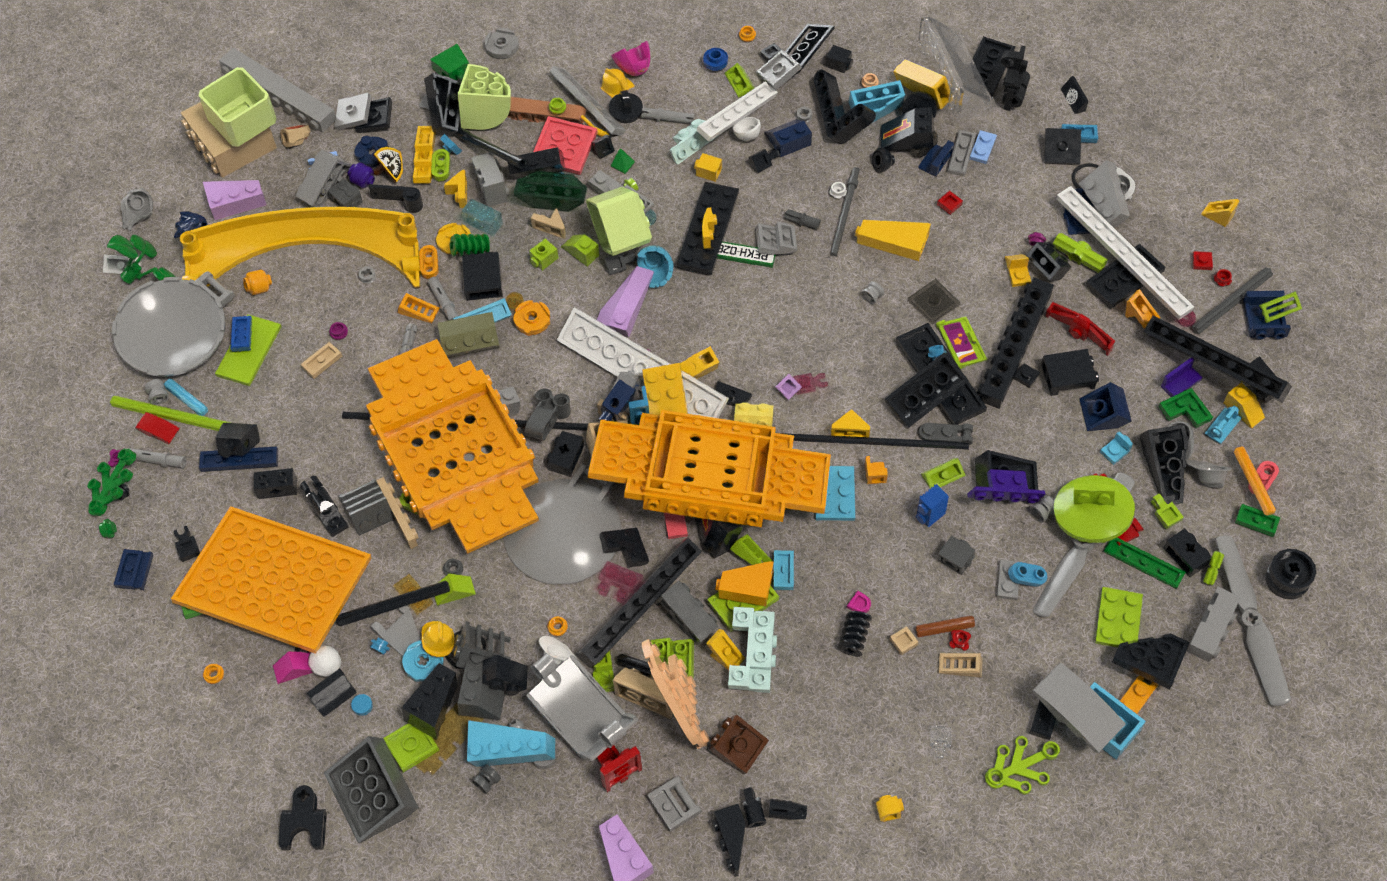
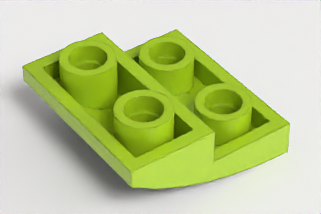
[651,638,694,679]

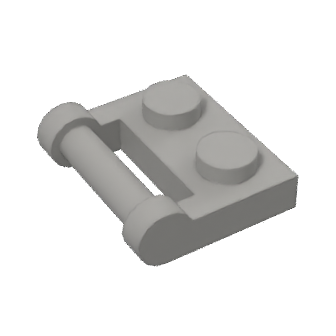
[647,776,702,832]

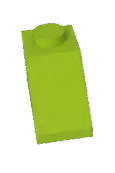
[561,234,600,267]

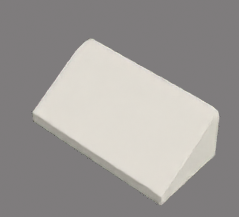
[103,254,143,274]

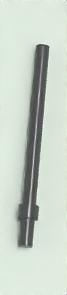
[830,167,860,257]

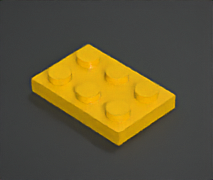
[642,363,688,415]

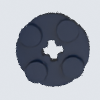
[354,136,389,167]

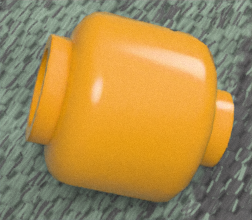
[243,270,272,295]

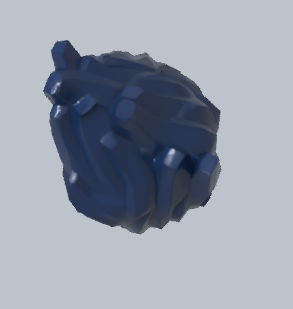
[174,211,207,239]

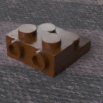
[709,714,769,774]

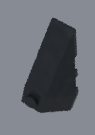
[1139,424,1188,505]

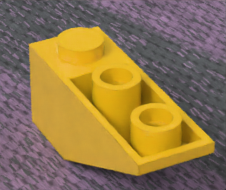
[680,346,719,379]

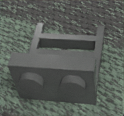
[339,479,395,536]
[454,621,511,668]

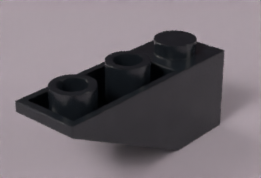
[712,804,745,877]

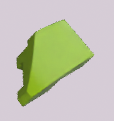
[593,651,614,692]

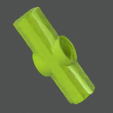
[1053,233,1108,273]

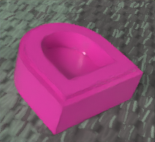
[847,591,871,613]

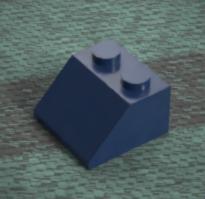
[765,120,812,157]
[1079,382,1132,431]

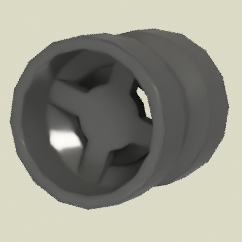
[472,764,501,794]

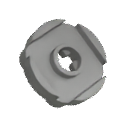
[485,28,519,59]

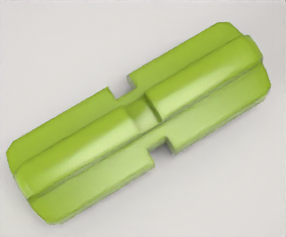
[1203,551,1224,585]

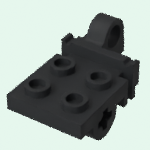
[1001,45,1030,111]

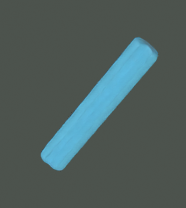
[164,379,208,416]

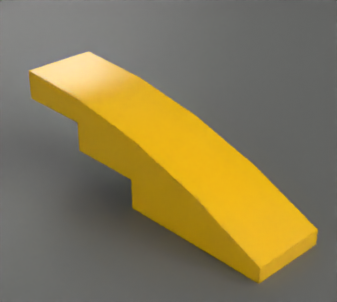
[413,126,435,183]

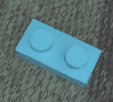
[774,550,794,590]

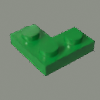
[1158,388,1213,428]

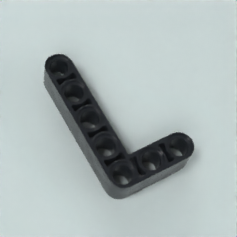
[814,69,876,144]

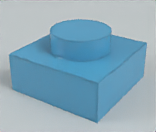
[440,134,462,155]

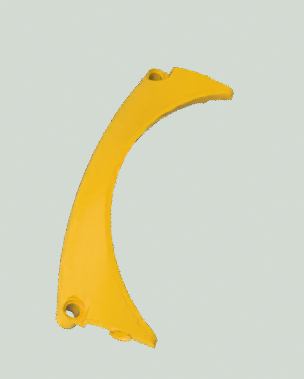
[180,207,420,288]

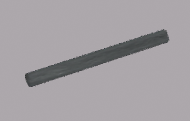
[1192,267,1273,334]

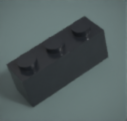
[508,147,565,179]

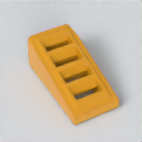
[398,293,440,323]

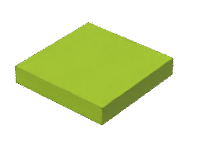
[383,723,440,773]

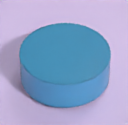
[351,694,373,716]

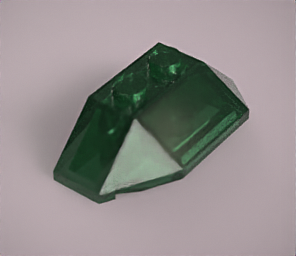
[514,171,587,212]

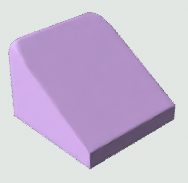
[775,374,802,400]

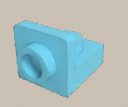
[1100,431,1133,465]

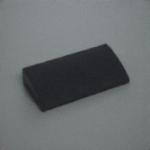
[885,352,969,428]

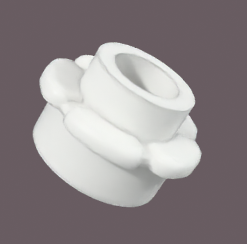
[829,182,847,199]

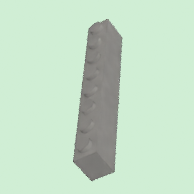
[219,48,336,133]

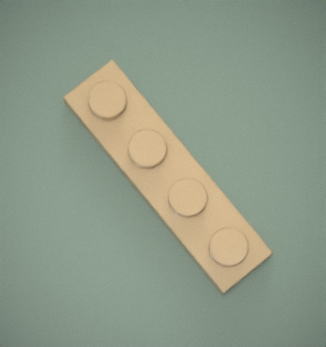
[376,477,419,549]

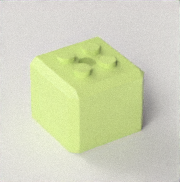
[198,67,276,147]
[586,187,652,256]

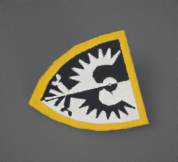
[373,147,403,182]

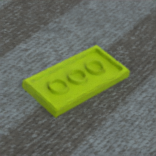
[215,314,282,386]

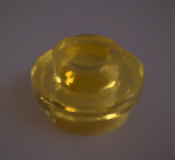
[506,292,524,309]

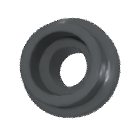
[443,559,463,576]

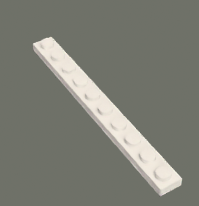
[1056,186,1194,320]

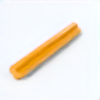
[1234,446,1276,516]

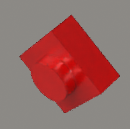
[937,190,963,215]
[1192,251,1213,270]

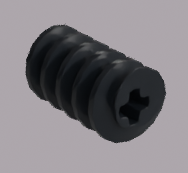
[838,611,872,657]

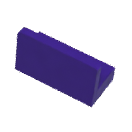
[1161,357,1203,397]

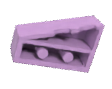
[203,180,267,220]
[599,814,654,881]

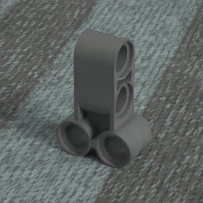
[524,388,571,441]

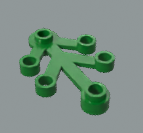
[87,448,136,516]

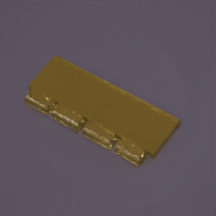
[415,702,484,775]

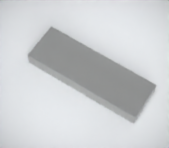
[947,130,976,177]

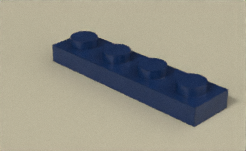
[199,446,278,472]

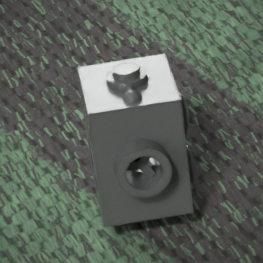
[328,179,363,207]
[938,535,975,575]

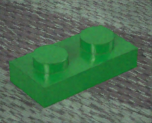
[1235,504,1280,537]

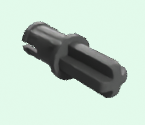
[785,209,821,230]

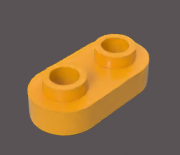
[419,245,439,279]

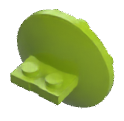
[1054,475,1135,543]

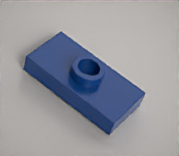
[231,316,252,352]

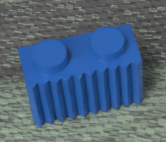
[916,484,949,527]

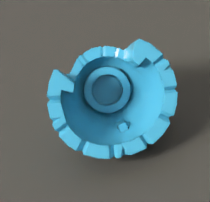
[637,245,673,288]

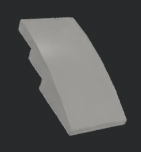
[1032,663,1126,753]

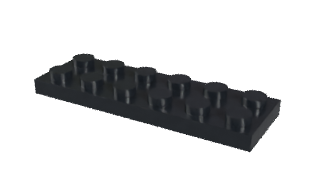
[677,182,739,275]
[896,323,987,425]

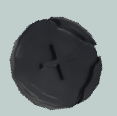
[609,90,643,123]
[902,91,937,118]

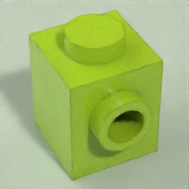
[529,238,559,271]

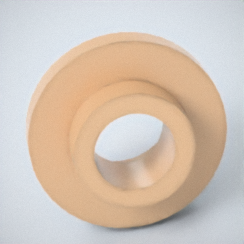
[861,73,879,88]

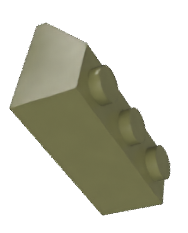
[438,312,500,358]

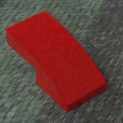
[135,412,180,445]

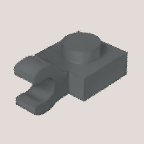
[603,252,637,275]

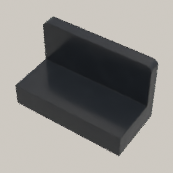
[306,668,357,717]

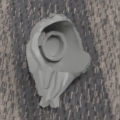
[121,187,153,231]

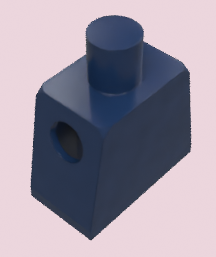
[598,379,635,422]

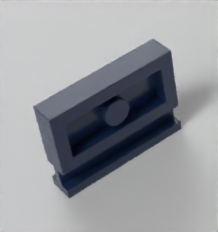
[114,549,154,591]

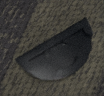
[716,381,752,406]

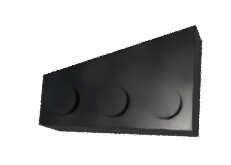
[401,663,458,740]

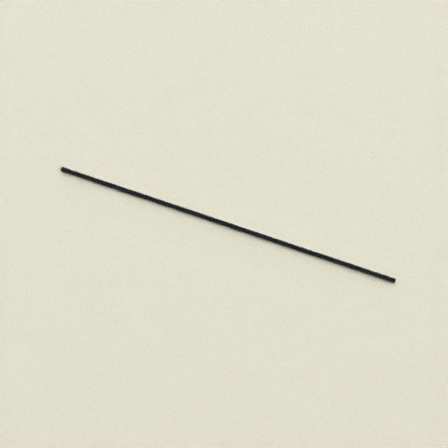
[342,411,969,450]

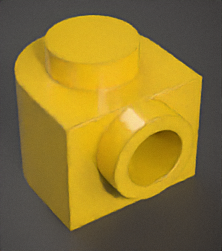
[876,795,904,822]

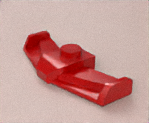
[1045,302,1115,356]

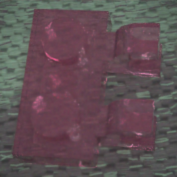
[598,561,644,604]

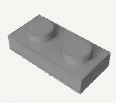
[997,560,1019,600]

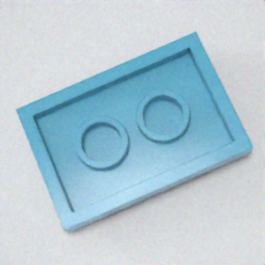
[816,466,855,521]

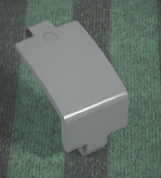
[526,653,638,762]

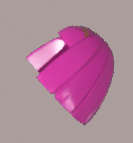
[611,41,651,76]

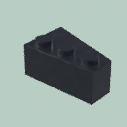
[424,73,462,137]

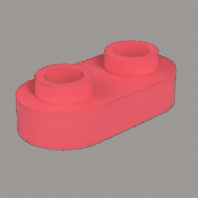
[1248,461,1279,495]

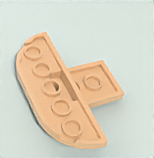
[641,639,710,749]

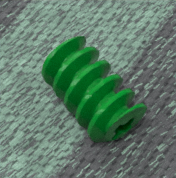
[450,234,490,257]

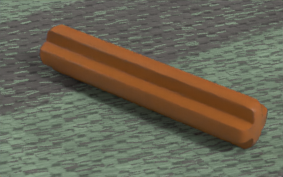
[915,616,975,637]

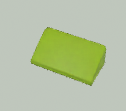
[724,63,755,98]
[921,458,966,489]

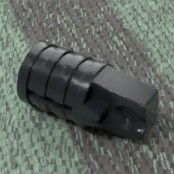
[742,787,767,828]
[768,798,807,820]

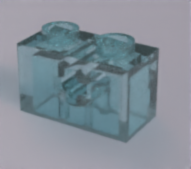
[461,199,503,237]

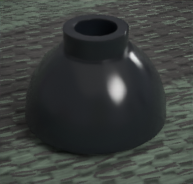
[872,148,895,173]

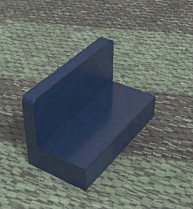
[918,140,954,177]

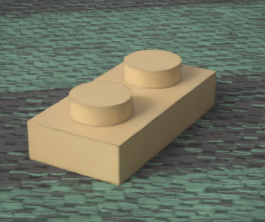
[301,342,342,379]

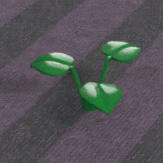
[107,235,176,284]

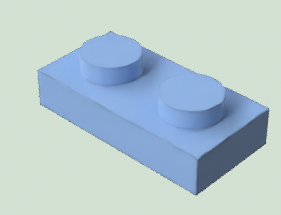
[970,130,997,164]

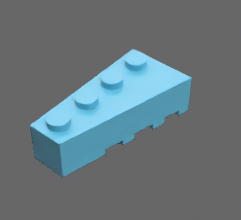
[467,720,555,767]

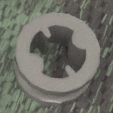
[797,107,812,123]
[359,266,376,284]

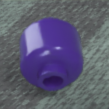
[347,162,375,189]

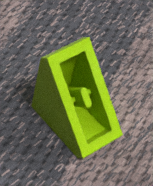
[435,574,476,606]

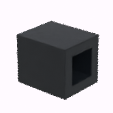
[826,45,853,73]

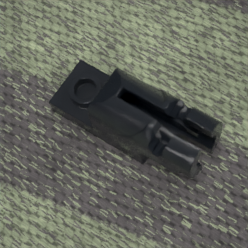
[300,476,349,537]

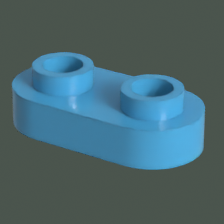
[1008,562,1047,587]

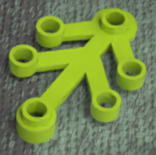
[985,736,1060,795]

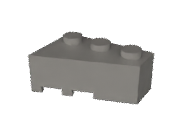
[296,149,352,207]
[1187,587,1241,662]

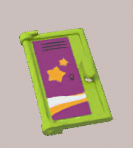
[936,316,987,369]

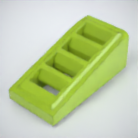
[730,534,773,565]

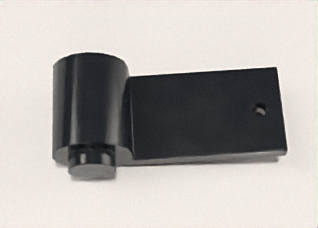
[369,184,423,213]

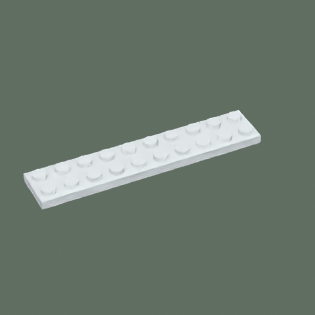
[557,308,729,418]

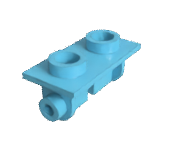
[1205,406,1242,444]

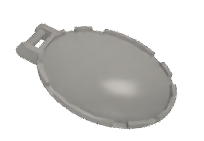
[112,271,235,377]
[504,464,621,585]

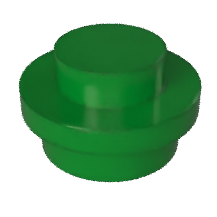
[99,519,117,538]

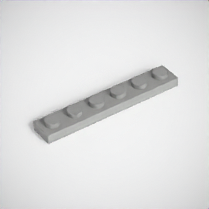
[550,66,626,135]

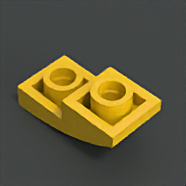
[702,207,717,249]

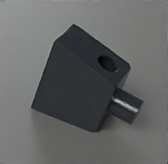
[216,423,260,458]

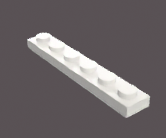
[696,82,778,141]

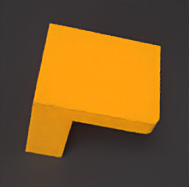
[865,456,888,484]

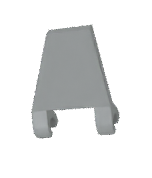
[371,605,421,657]

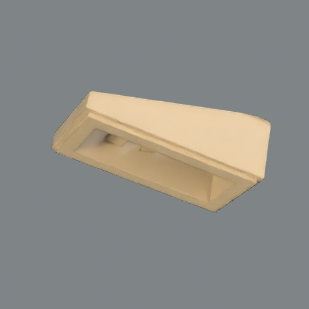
[939,653,983,677]

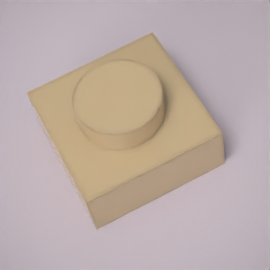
[890,626,919,655]

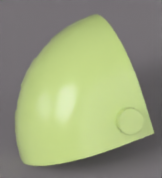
[458,64,511,130]

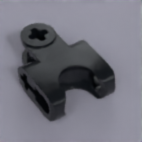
[279,785,327,850]

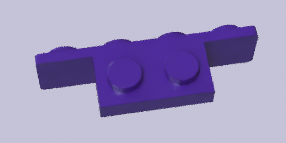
[967,469,1046,503]

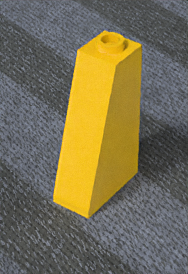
[893,60,953,110]
[855,220,931,261]

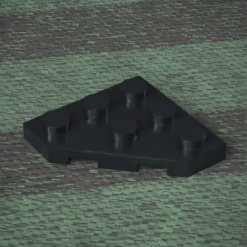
[1112,633,1190,690]

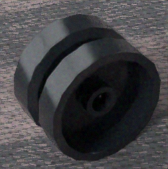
[1265,549,1316,600]

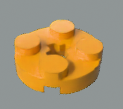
[513,300,550,336]

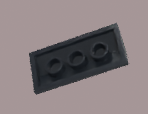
[785,24,835,76]

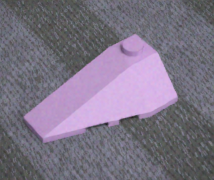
[597,266,654,337]

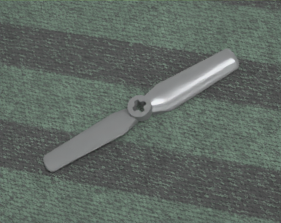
[1033,473,1135,617]
[1216,535,1291,706]

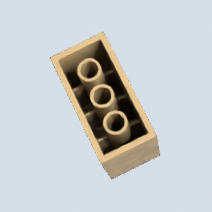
[181,102,277,178]

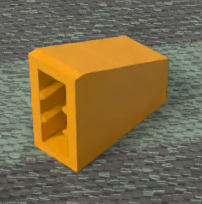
[715,561,774,606]

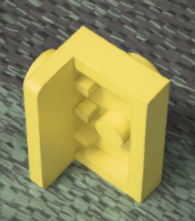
[734,403,773,426]

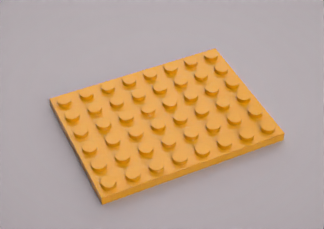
[171,506,372,654]

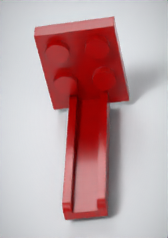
[596,746,642,793]

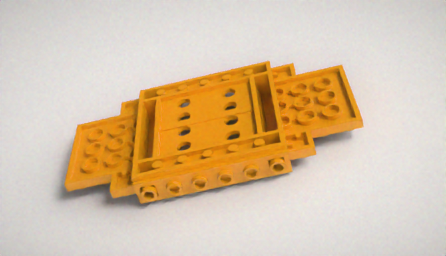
[366,339,539,554]
[588,410,831,527]

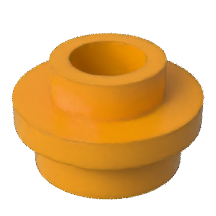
[739,26,756,42]
[547,616,568,636]
[203,664,224,684]

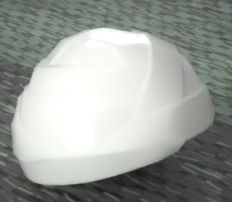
[733,117,761,142]
[308,646,341,677]

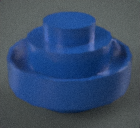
[703,48,728,71]

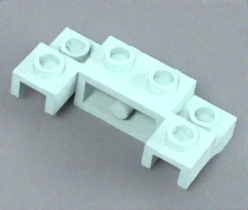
[728,607,777,693]

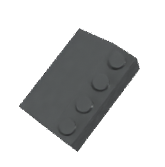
[324,736,419,843]

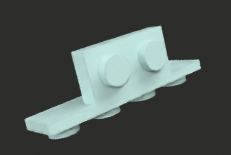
[670,119,725,164]

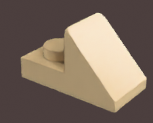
[531,209,566,239]

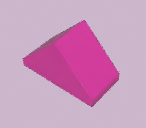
[273,651,313,684]

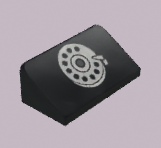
[1061,76,1088,114]

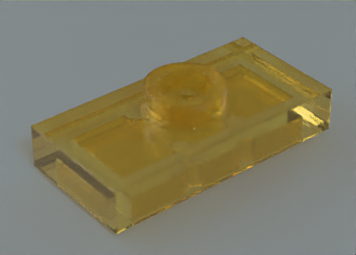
[393,574,433,615]

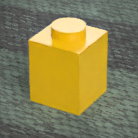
[694,153,722,182]

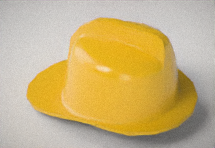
[601,68,635,98]
[421,621,454,657]

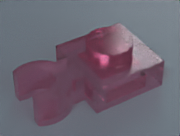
[793,373,828,395]

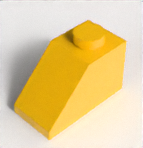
[1224,382,1265,429]

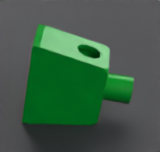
[430,44,469,82]

